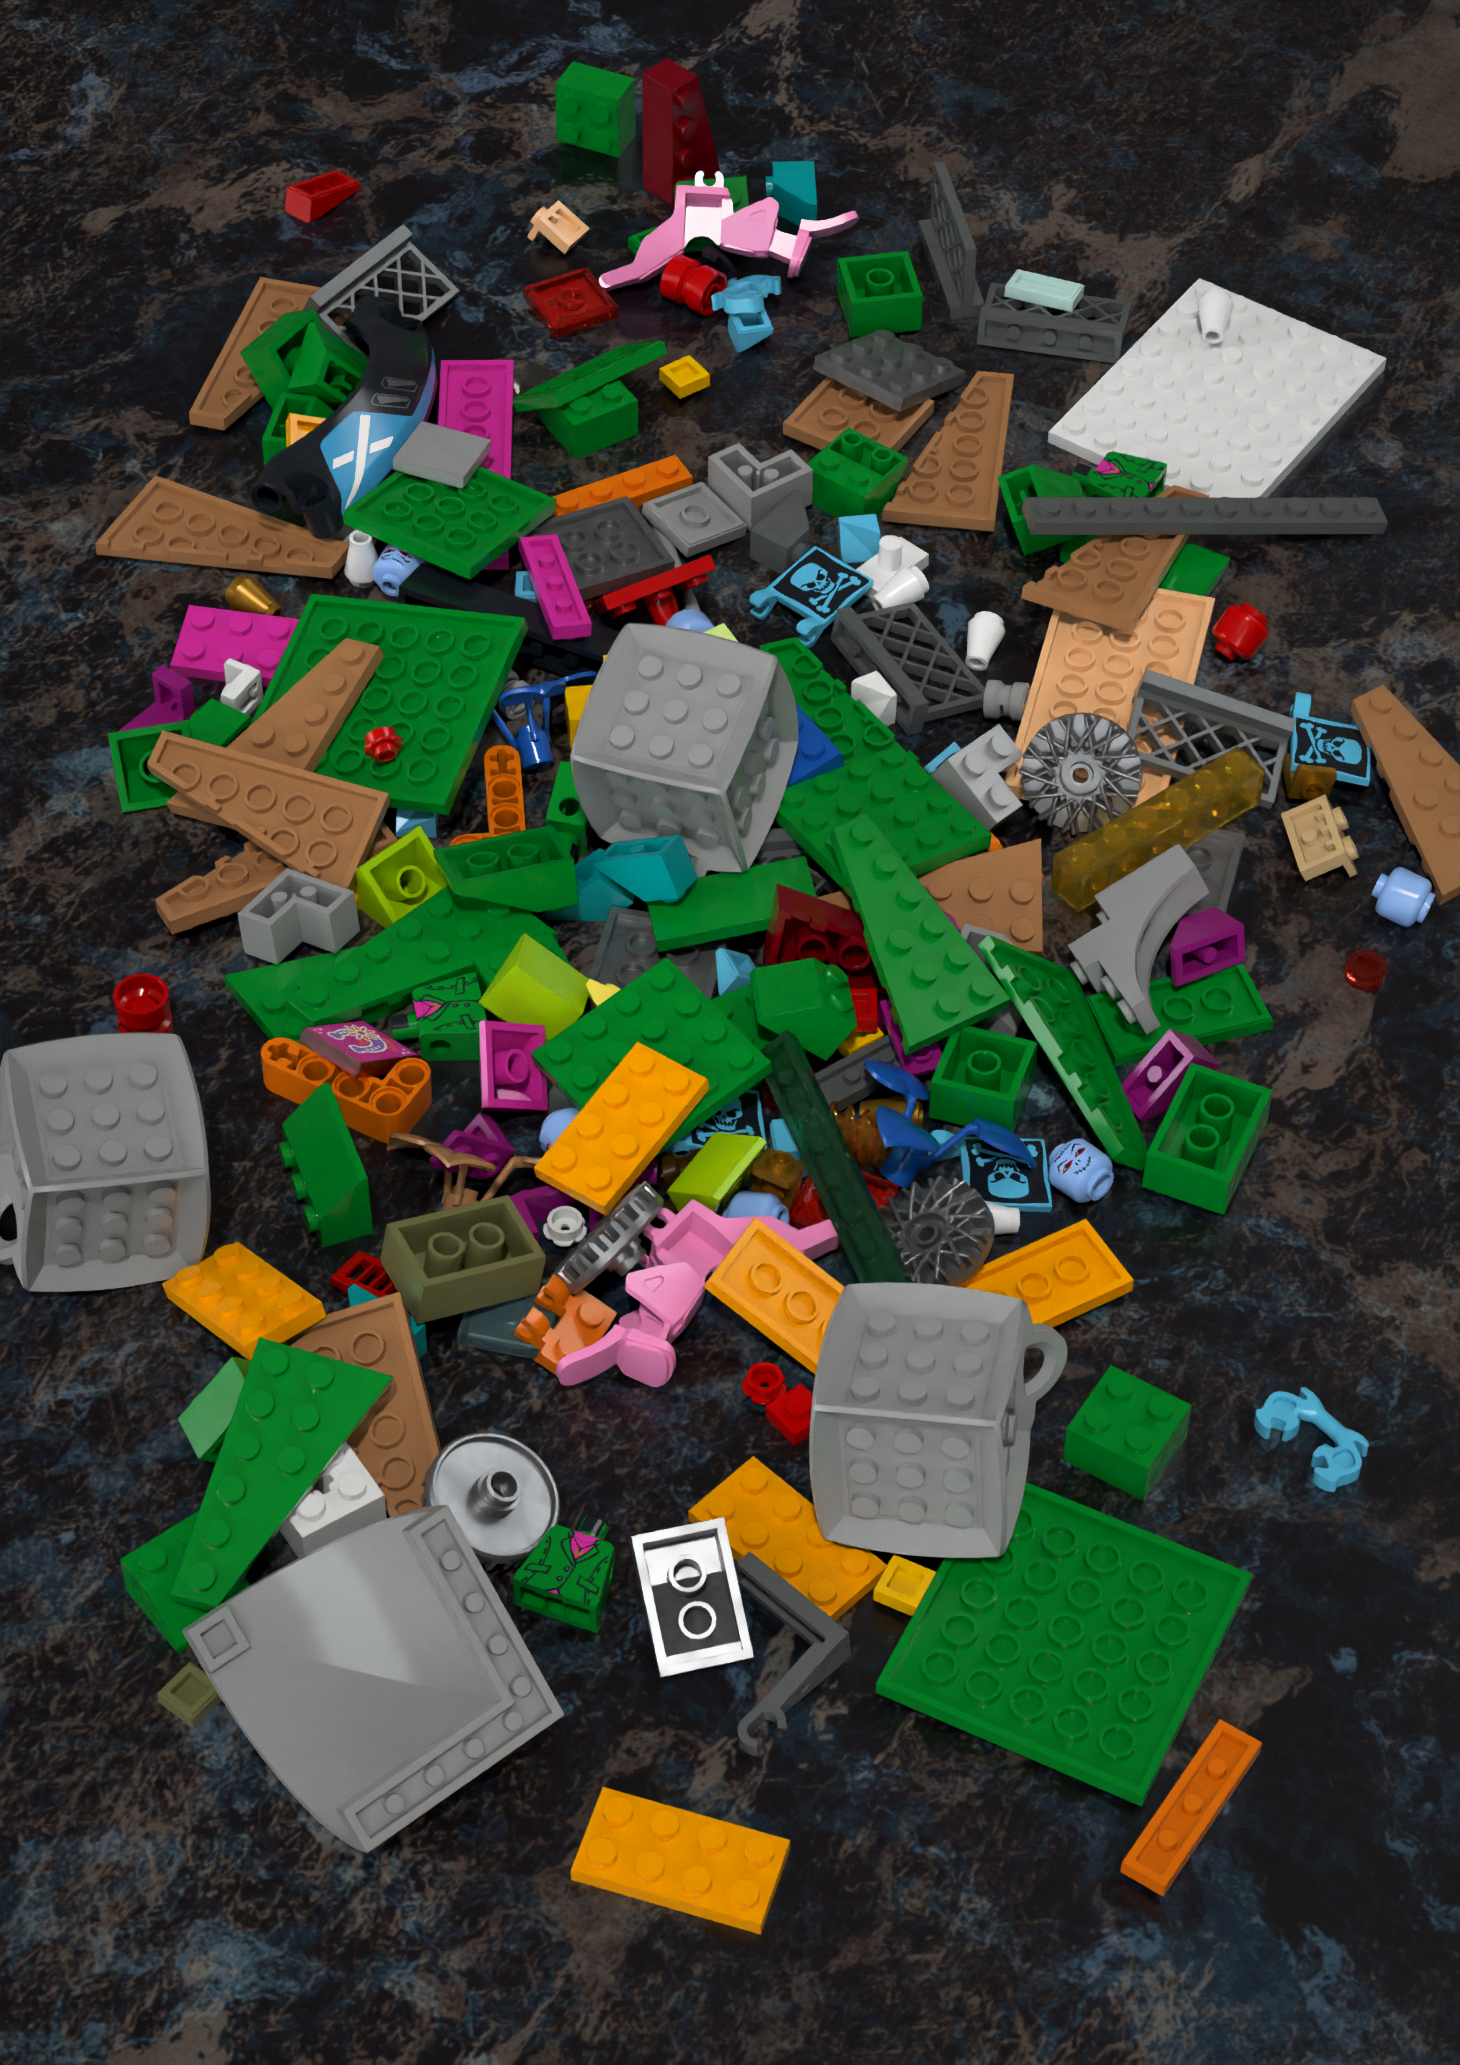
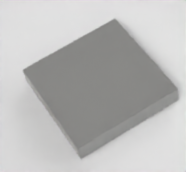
[393,421,491,489]
[641,482,748,557]

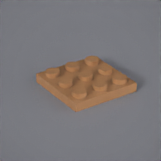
[783,376,934,452]

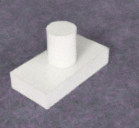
[856,535,929,598]

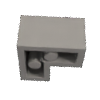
[708,443,813,531]
[931,724,1023,832]
[237,868,360,965]

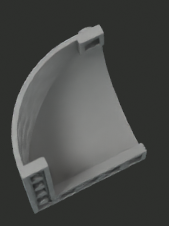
[181,1505,564,1853]

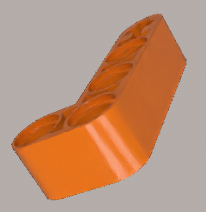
[450,745,526,846]
[261,1037,433,1143]

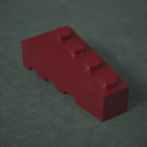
[642,58,720,206]
[762,884,889,997]

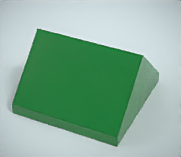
[108,720,191,813]

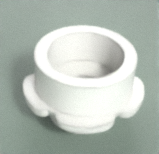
[543,1206,587,1247]

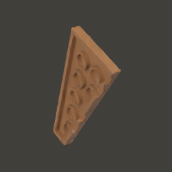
[189,277,363,430]
[882,371,1014,532]
[1021,485,1209,632]
[147,730,391,890]
[817,839,1043,957]

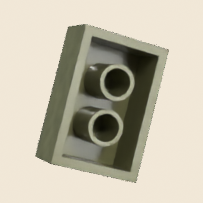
[380,1195,546,1324]

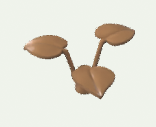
[387,1133,541,1211]

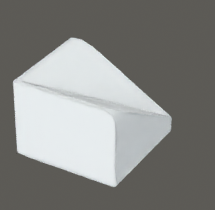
[851,671,897,726]

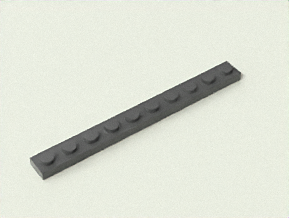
[1021,497,1388,535]

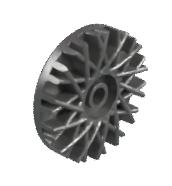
[1020,712,1143,835]
[863,1175,995,1287]
[551,1181,664,1294]
[420,1432,560,1571]

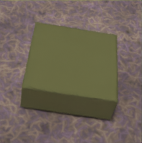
[157,1662,222,1729]

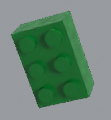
[1142,1063,1273,1215]

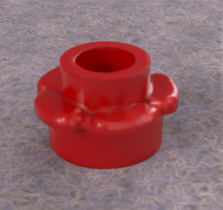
[364,727,403,762]
[742,1362,787,1405]

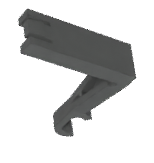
[737,1551,851,1756]

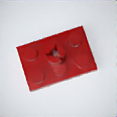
[594,554,716,626]

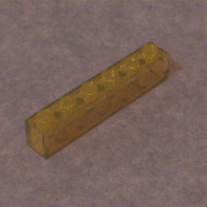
[1051,746,1265,912]

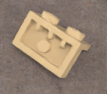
[1281,795,1359,881]

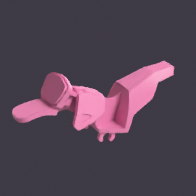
[599,171,859,292]
[556,1199,842,1387]

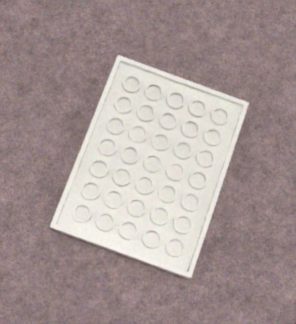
[1048,278,1386,498]

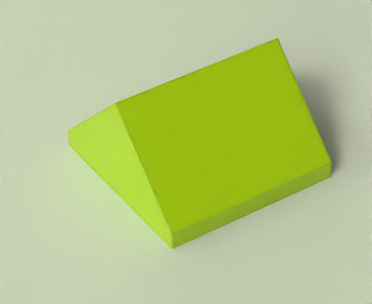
[356,826,449,929]
[478,933,589,1043]
[667,1133,767,1216]

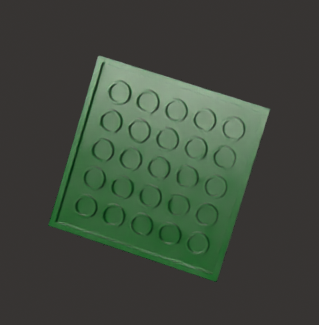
[250,594,529,815]
[875,1482,1252,1807]

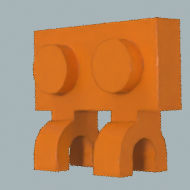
[513,1274,617,1375]

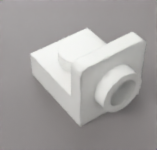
[220,658,263,715]

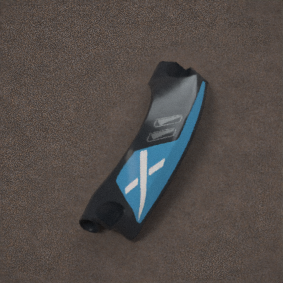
[250,295,438,539]

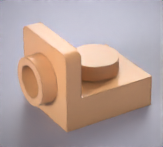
[527,200,590,254]

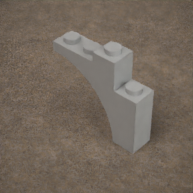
[1067,843,1210,1035]

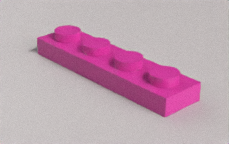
[519,534,592,640]

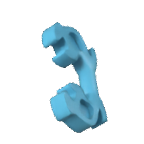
[711,275,782,314]
[1254,1387,1369,1492]

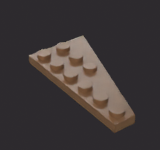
[95,475,349,579]
[166,638,384,829]
[1350,684,1460,905]
[155,820,398,934]
[281,1292,441,1517]

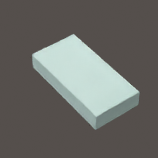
[1004,269,1084,312]

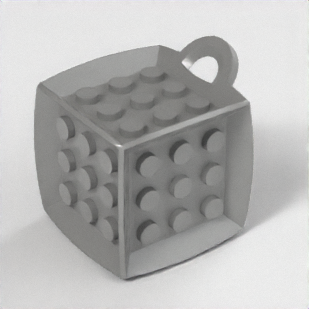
[570,623,799,878]
[0,1032,211,1292]
[809,1282,1068,1558]

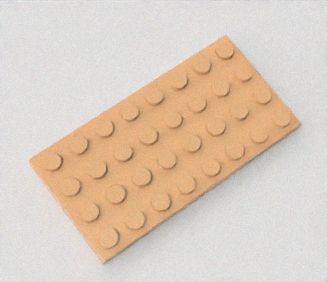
[1004,588,1215,817]

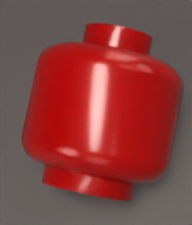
[1212,602,1270,661]

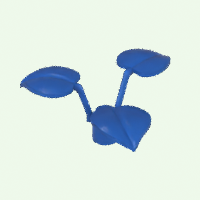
[490,671,598,770]
[863,1058,1037,1188]

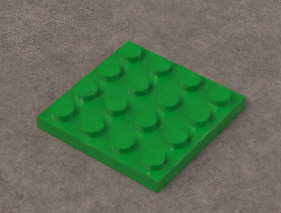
[343,466,556,580]
[774,745,992,899]
[531,957,773,1157]

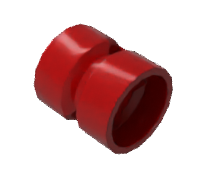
[660,253,727,316]
[114,973,174,1034]

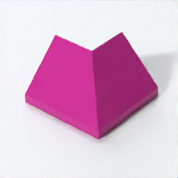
[479,1020,548,1113]

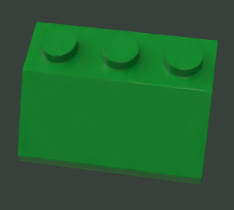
[277,1082,373,1248]

